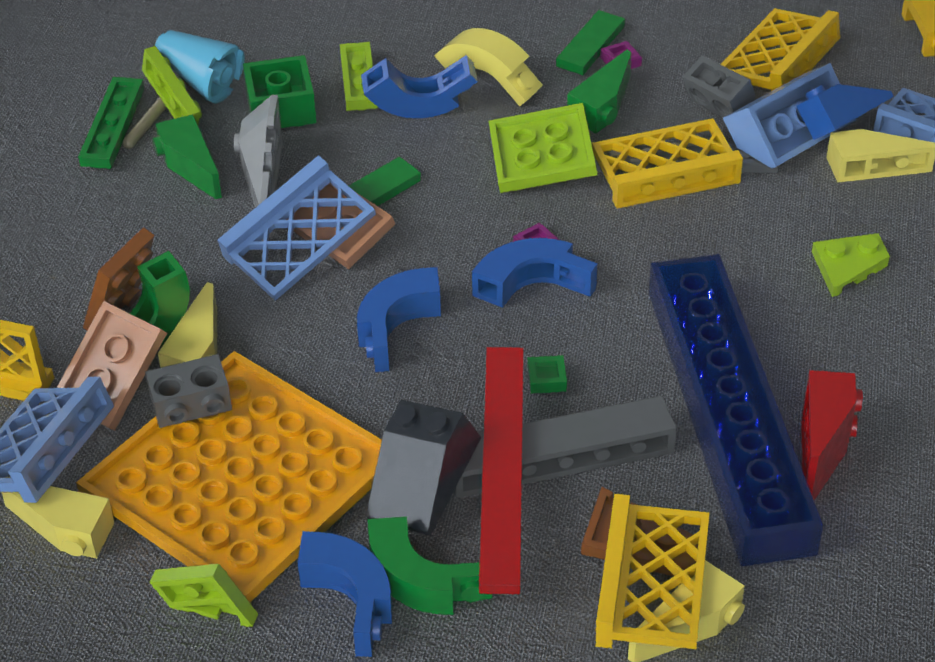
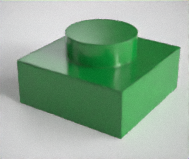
[527,355,567,394]

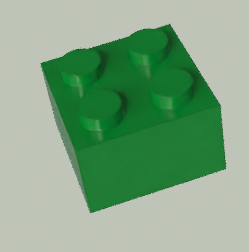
[243,55,317,128]

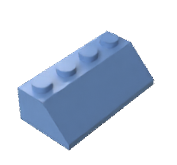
[723,63,857,169]

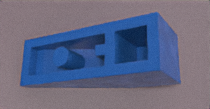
[796,84,894,140]

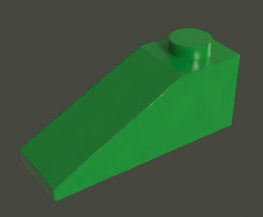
[567,49,632,134]
[152,114,222,199]

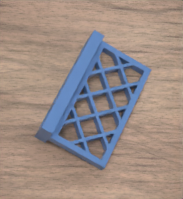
[873,88,935,143]
[217,155,376,301]
[0,377,114,503]

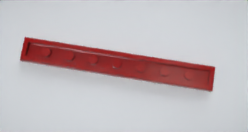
[479,347,523,594]

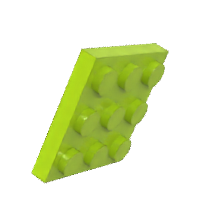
[489,103,597,193]

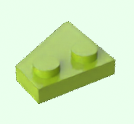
[812,233,890,297]
[149,564,258,627]

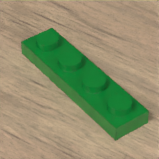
[78,77,145,169]

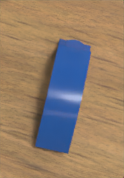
[361,55,478,118]
[472,238,598,308]
[357,267,441,372]
[298,531,392,657]

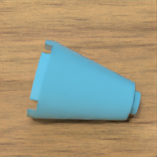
[155,30,245,104]

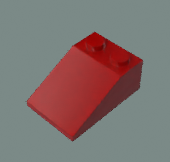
[801,370,863,507]

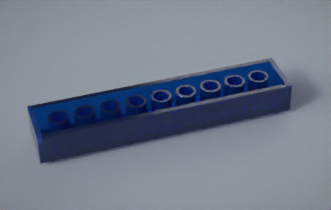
[649,254,823,567]

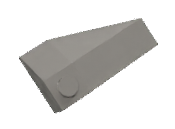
[234,95,283,208]

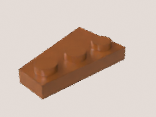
[581,487,707,576]

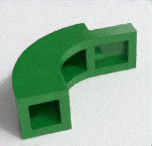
[129,251,190,347]
[367,517,492,615]

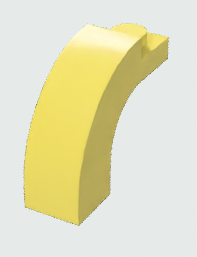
[434,28,543,106]

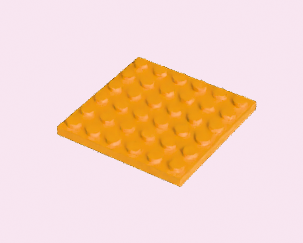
[76,351,382,603]

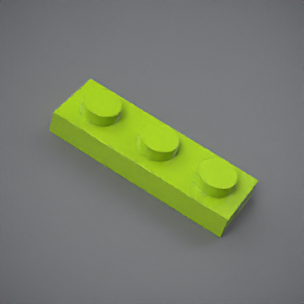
[339,42,378,111]
[142,46,202,125]

